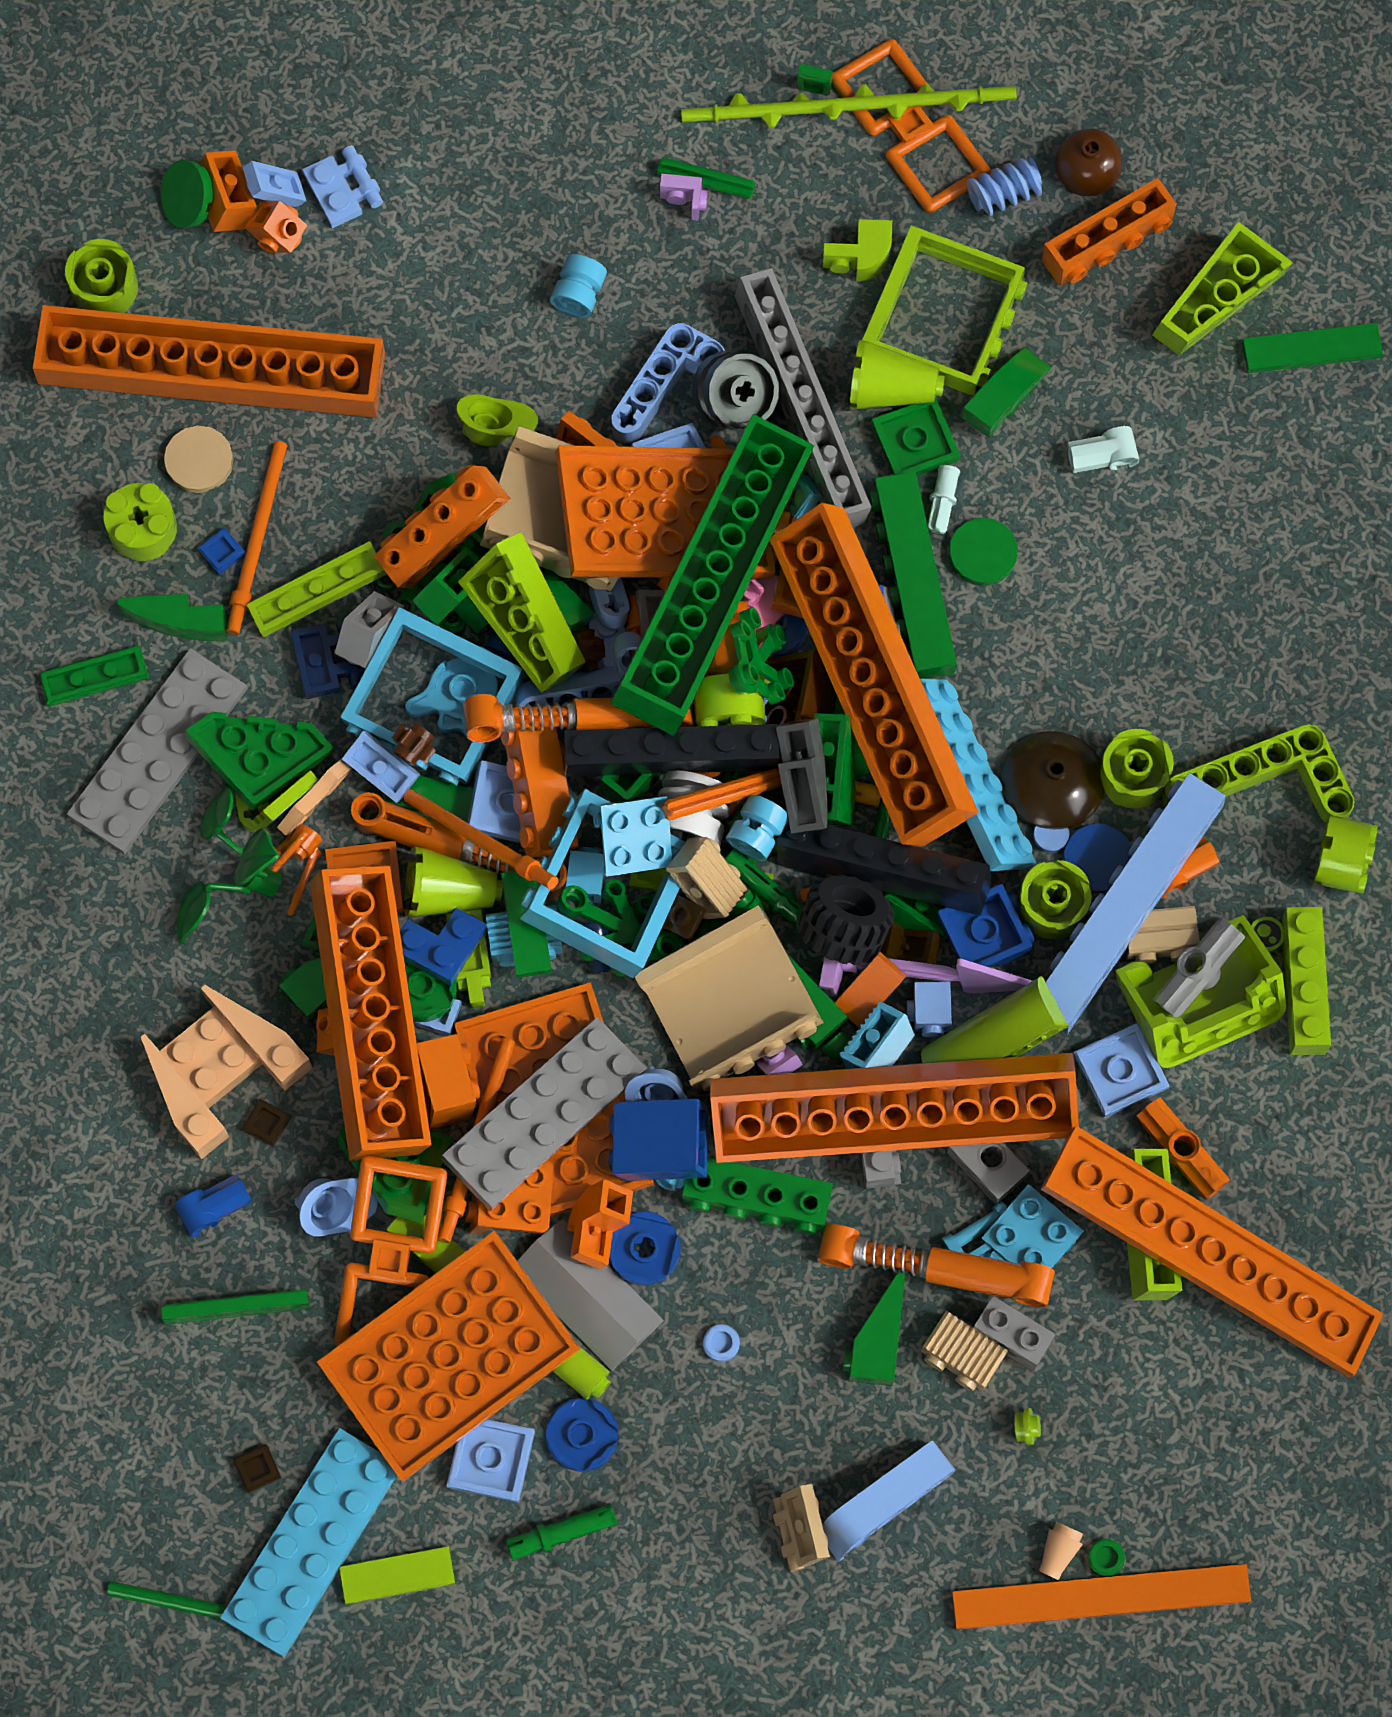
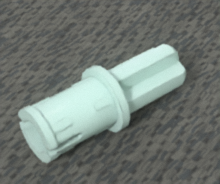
[927,465,960,534]

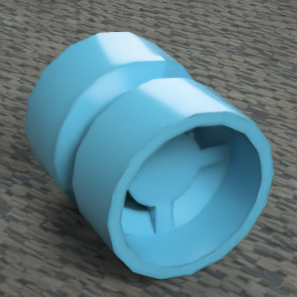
[550,254,607,318]
[726,794,789,861]

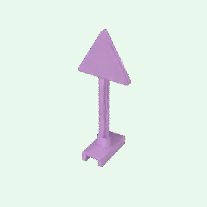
[819,956,1032,999]

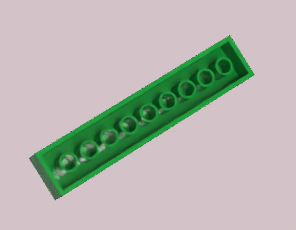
[610,414,815,736]

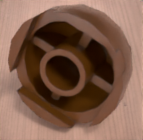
[1055,129,1122,196]

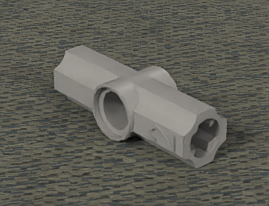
[1152,917,1245,1018]

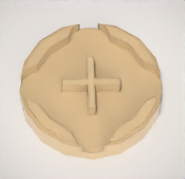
[164,425,234,493]

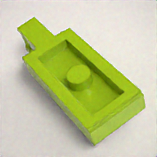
[446,909,491,1009]

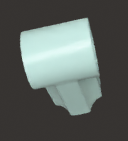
[1067,426,1140,473]

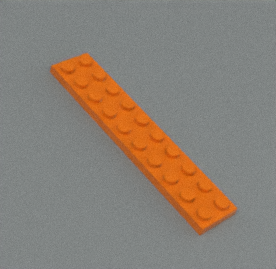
[1040,1126,1383,1378]

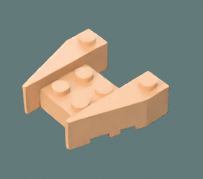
[141,985,312,1160]

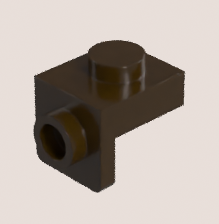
[662,895,706,941]
[881,923,941,964]

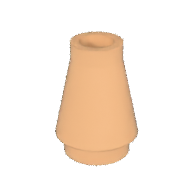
[1039,1522,1083,1580]

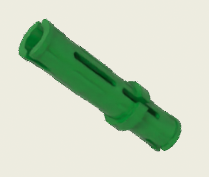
[724,847,803,928]
[505,1503,618,1561]

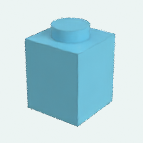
[566,847,605,903]

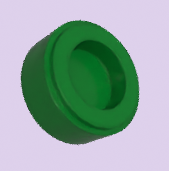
[1087,1539,1125,1577]

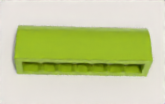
[921,976,1069,1064]

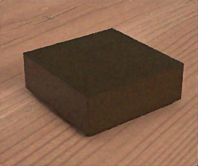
[242,1098,292,1147]
[233,1444,282,1494]

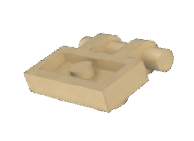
[773,1484,830,1572]

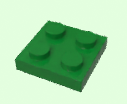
[871,397,961,476]

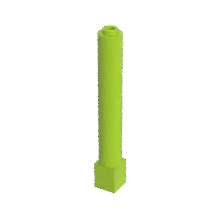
[386,1215,611,1400]

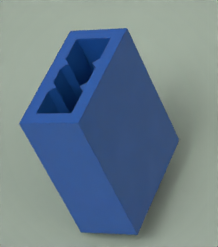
[608,1099,708,1181]

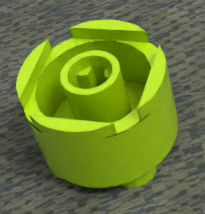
[65,239,138,313]
[104,483,177,561]
[693,673,765,726]
[1100,729,1174,808]
[1314,815,1378,894]
[1018,860,1092,940]

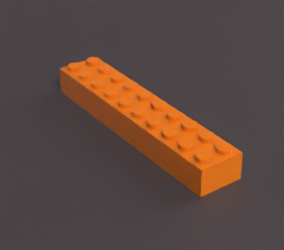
[33,305,385,418]
[770,503,979,847]
[710,1053,1079,1163]

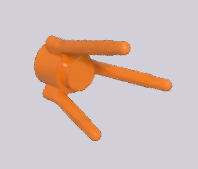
[268,824,322,916]

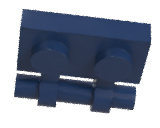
[291,620,365,699]

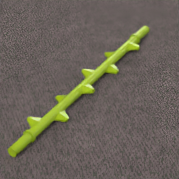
[681,84,1017,128]

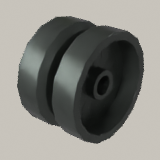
[692,351,779,429]

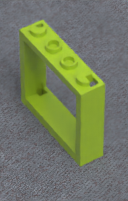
[862,225,1028,396]

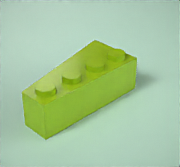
[1152,221,1293,355]
[458,532,586,693]

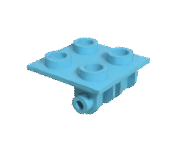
[593,796,672,877]
[981,1184,1084,1268]

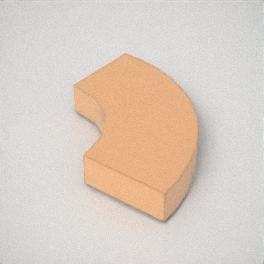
[277,759,352,835]

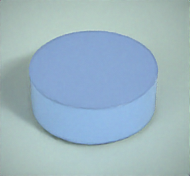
[1033,826,1069,853]
[703,1324,740,1362]

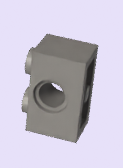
[334,591,405,668]
[947,1143,1030,1205]
[974,1296,1056,1372]

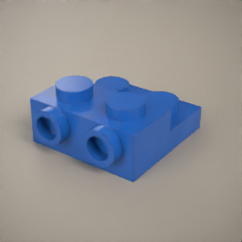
[937,884,1034,968]

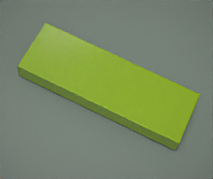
[339,1546,455,1605]

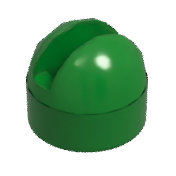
[821,1030,850,1061]

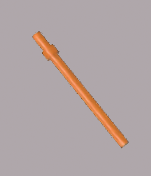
[226,441,287,635]
[404,789,558,890]
[437,1038,515,1243]

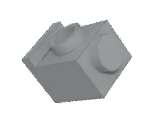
[860,1150,901,1189]

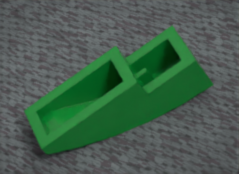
[962,347,1051,438]
[118,594,227,641]

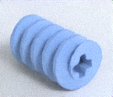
[967,155,1042,216]

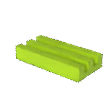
[251,770,319,830]

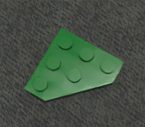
[184,711,334,811]
[338,1122,453,1223]

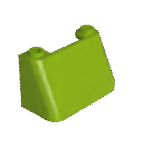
[1115,915,1287,1068]

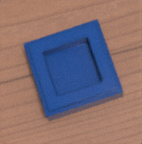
[197,527,246,575]

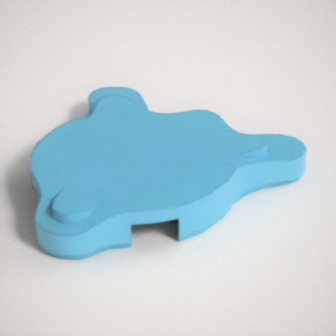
[405,647,498,744]

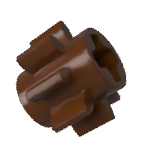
[571,629,606,672]
[391,722,436,766]

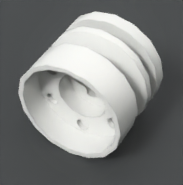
[658,770,733,846]

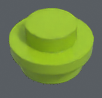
[1015,1408,1041,1445]

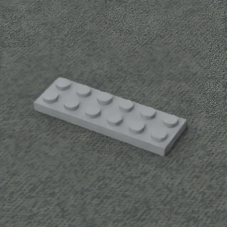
[67,648,248,854]
[441,1017,647,1212]

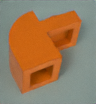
[567,1179,633,1270]

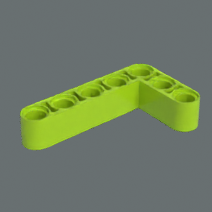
[1162,724,1355,823]

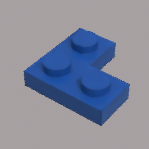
[400,908,487,986]

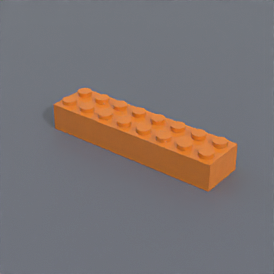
[310,866,431,1161]

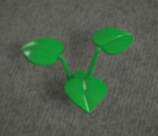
[177,784,282,945]

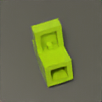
[823,219,892,282]

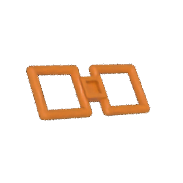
[832,39,991,213]
[334,1156,447,1346]

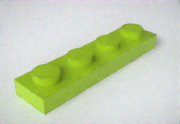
[247,541,387,637]

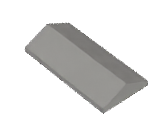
[518,1219,664,1371]

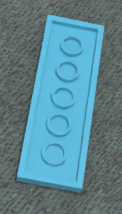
[920,679,1036,871]
[220,1428,397,1658]

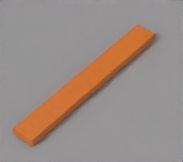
[952,1564,1251,1630]

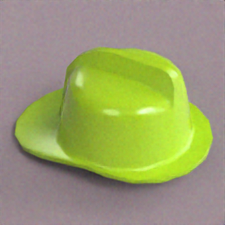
[457,394,538,447]

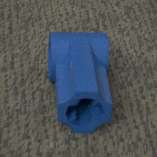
[174,1173,252,1237]

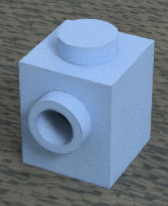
[907,982,952,1038]

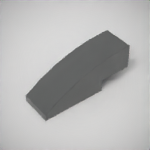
[776,717,827,834]

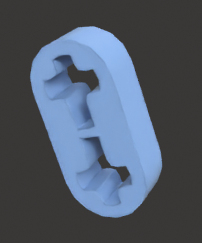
[589,577,630,629]

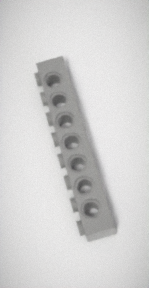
[735,268,871,527]

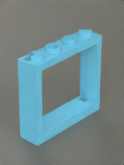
[340,607,526,786]
[520,789,686,978]

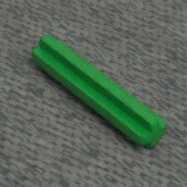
[657,157,755,199]

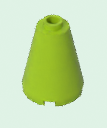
[850,340,945,409]
[404,846,503,917]

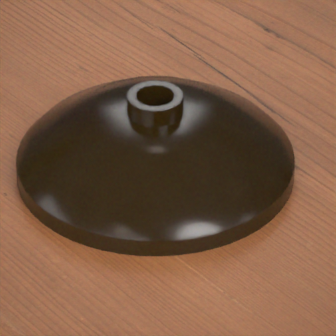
[1001,731,1105,830]

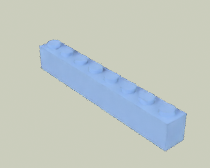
[1046,773,1225,1034]

